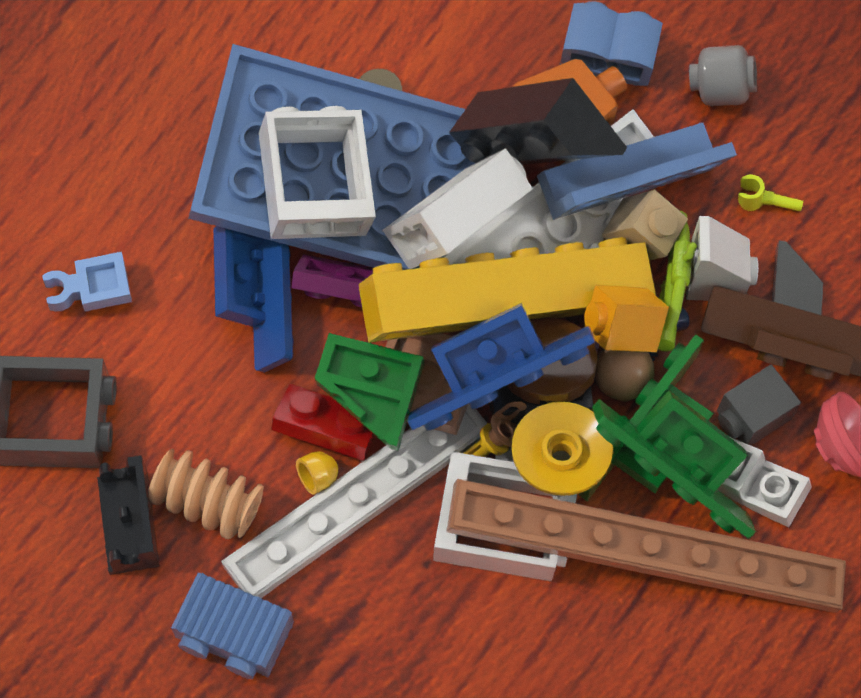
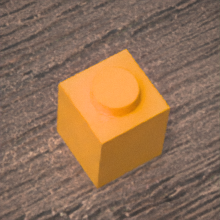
[584,285,669,352]

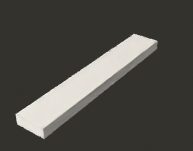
[221,404,487,598]

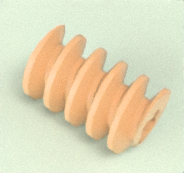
[148,448,264,539]

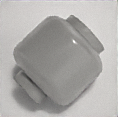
[689,45,757,106]

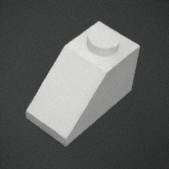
[686,216,758,301]

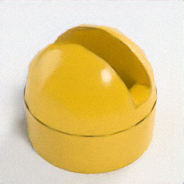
[296,451,338,495]

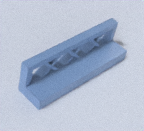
[537,123,737,220]

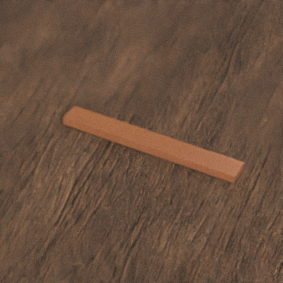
[446,479,846,613]

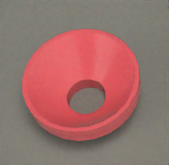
[814,392,861,478]

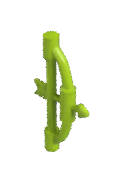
[658,211,697,351]

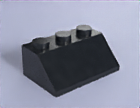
[449,78,627,165]

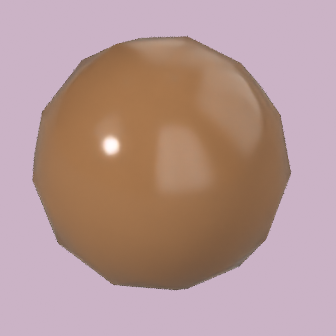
[594,348,655,402]

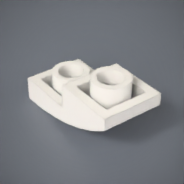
[717,437,812,527]

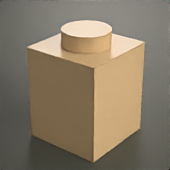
[602,189,688,260]

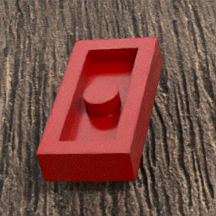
[271,384,375,461]

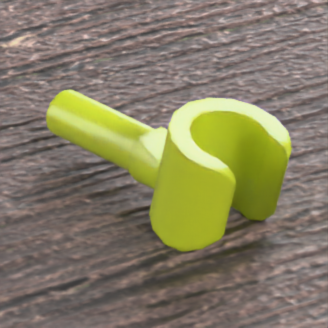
[738,174,803,212]

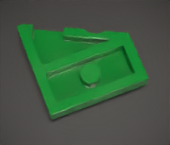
[315,333,425,451]

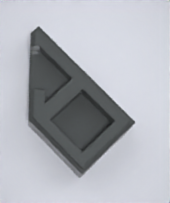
[772,240,823,315]

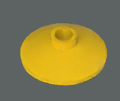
[512,402,613,496]

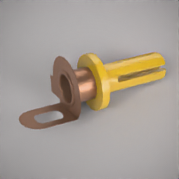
[463,402,527,457]

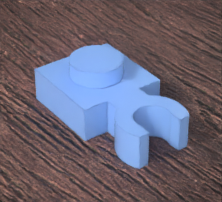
[42,252,132,311]

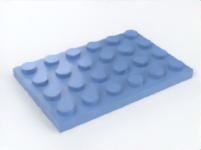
[188,44,475,270]

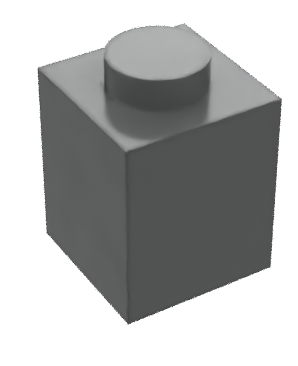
[717,364,801,446]

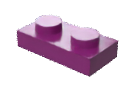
[291,254,373,307]

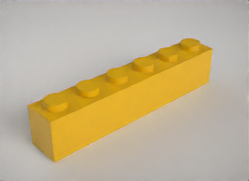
[358,237,656,343]

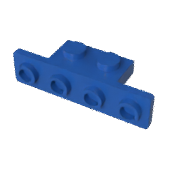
[213,226,294,372]
[407,303,595,431]

